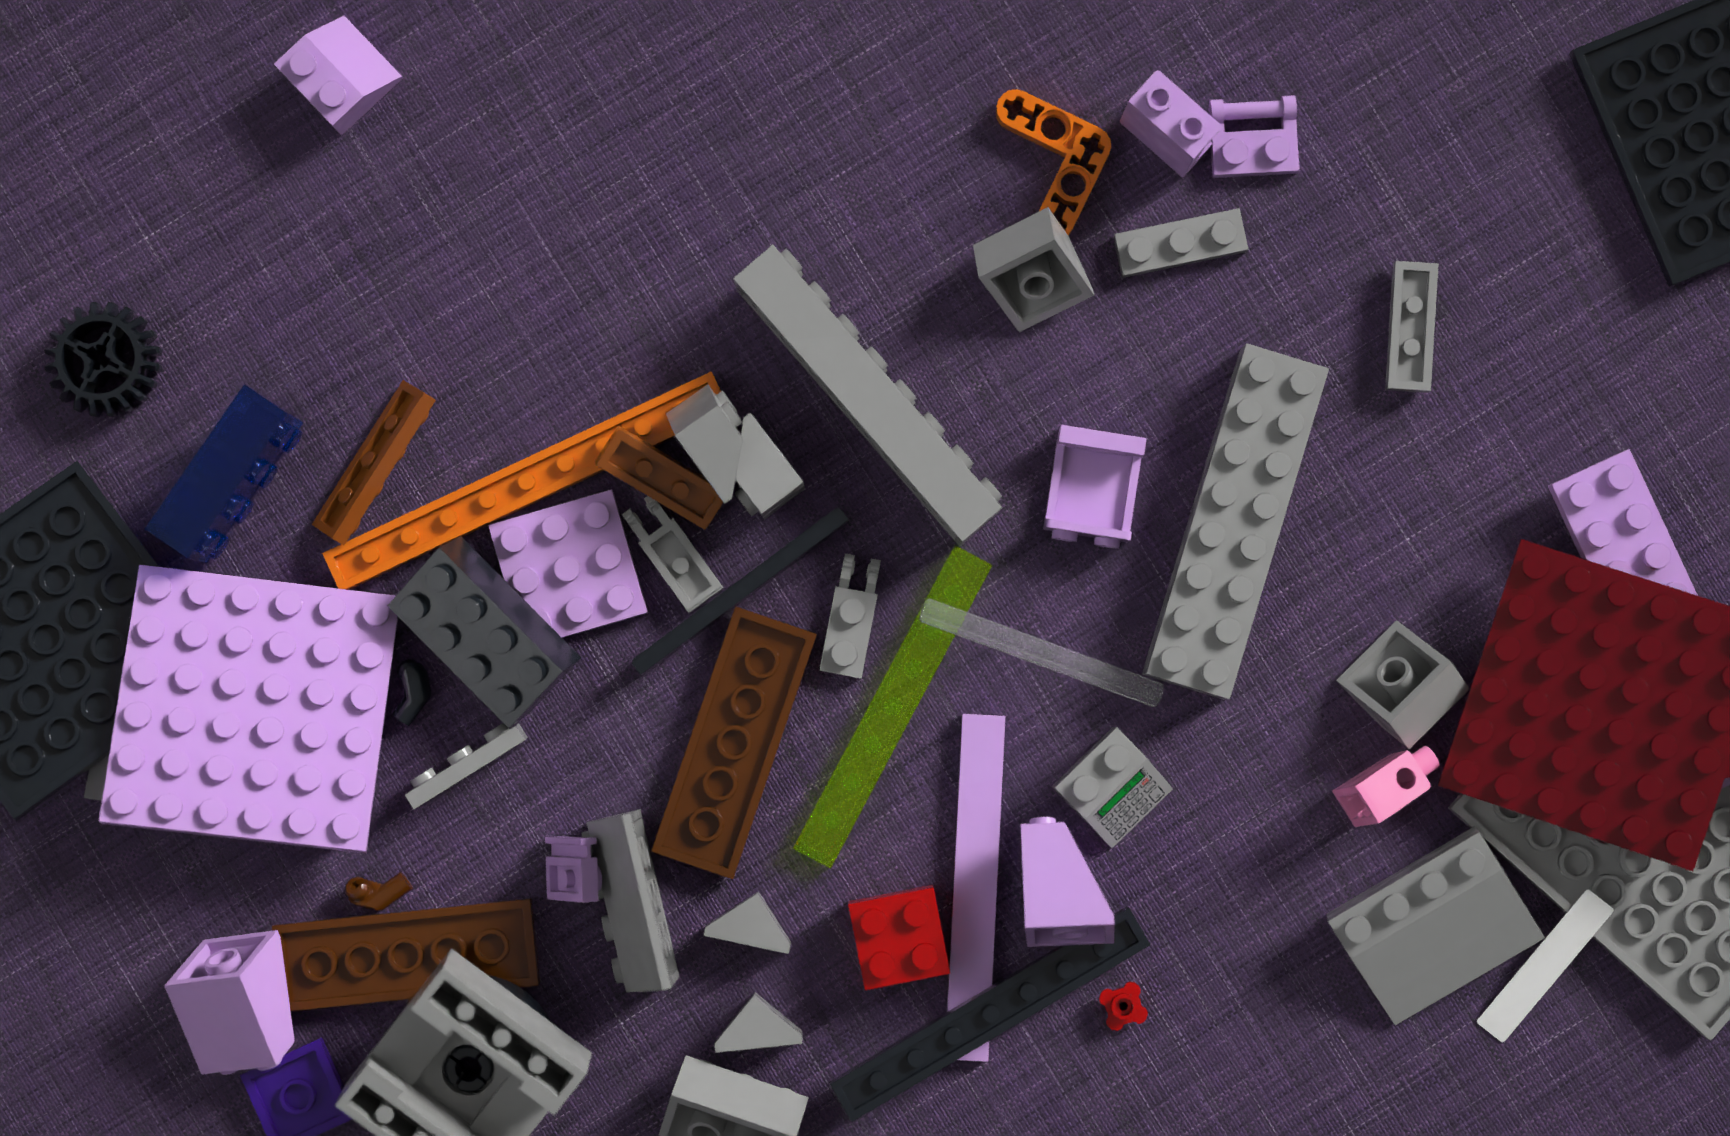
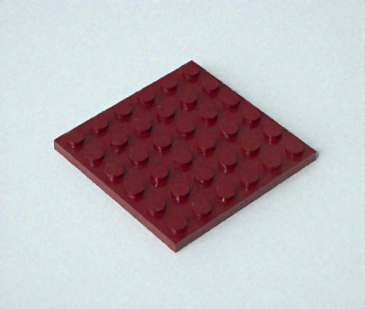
[1438,539,1730,871]

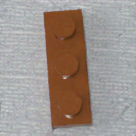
[595,425,723,530]

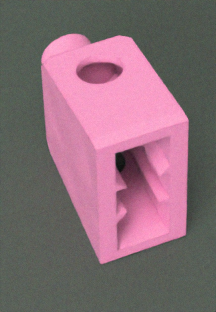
[1332,746,1440,827]

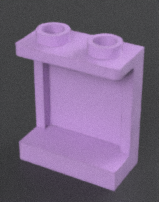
[1120,71,1221,178]
[1043,425,1147,549]

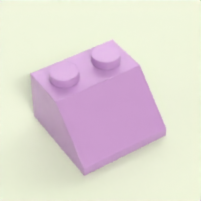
[274,16,403,136]

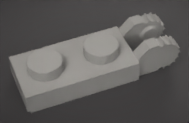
[622,496,724,613]
[819,553,881,679]

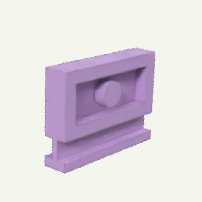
[545,836,602,903]

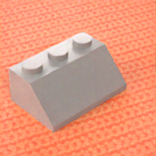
[658,1055,809,1136]

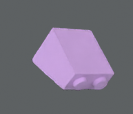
[1021,817,1114,947]
[164,930,295,1075]

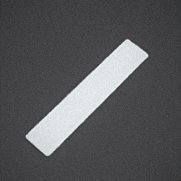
[1477,890,1614,1042]

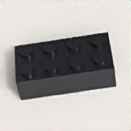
[387,536,581,728]

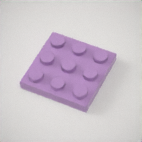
[488,489,648,638]

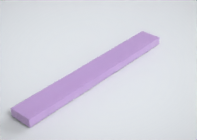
[947,714,1006,1062]

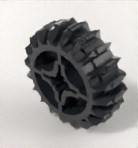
[44,302,163,418]

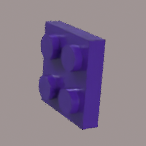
[240,1037,352,1136]

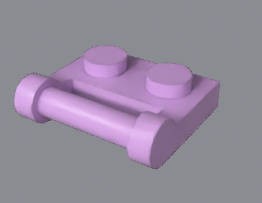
[1209,96,1299,178]

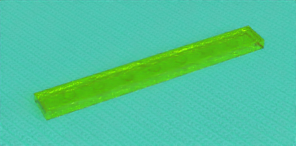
[793,545,992,869]

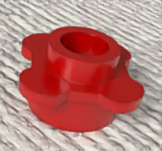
[1099,982,1148,1031]

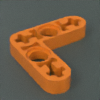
[995,89,1111,236]

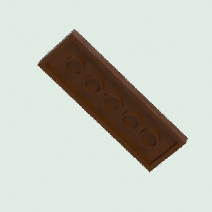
[651,606,817,879]
[272,898,540,1011]

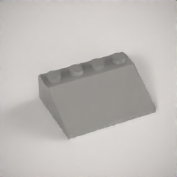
[582,809,680,992]
[1327,826,1545,1025]

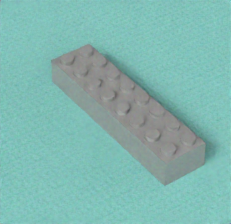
[733,245,1002,547]
[1142,343,1329,700]

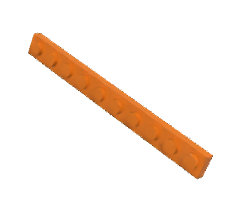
[322,371,721,590]

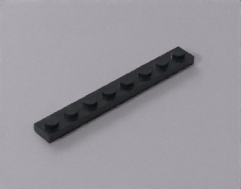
[829,906,1150,1122]

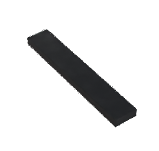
[632,508,849,676]

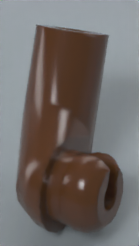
[345,872,413,911]

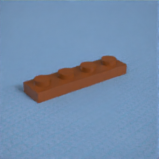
[312,380,436,545]

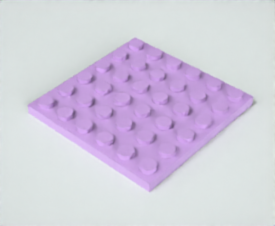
[99,565,398,853]

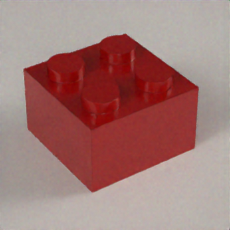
[848,885,951,990]

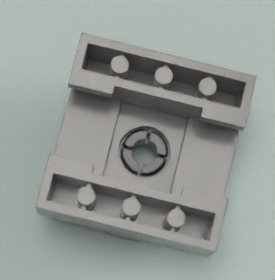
[335,949,592,1136]

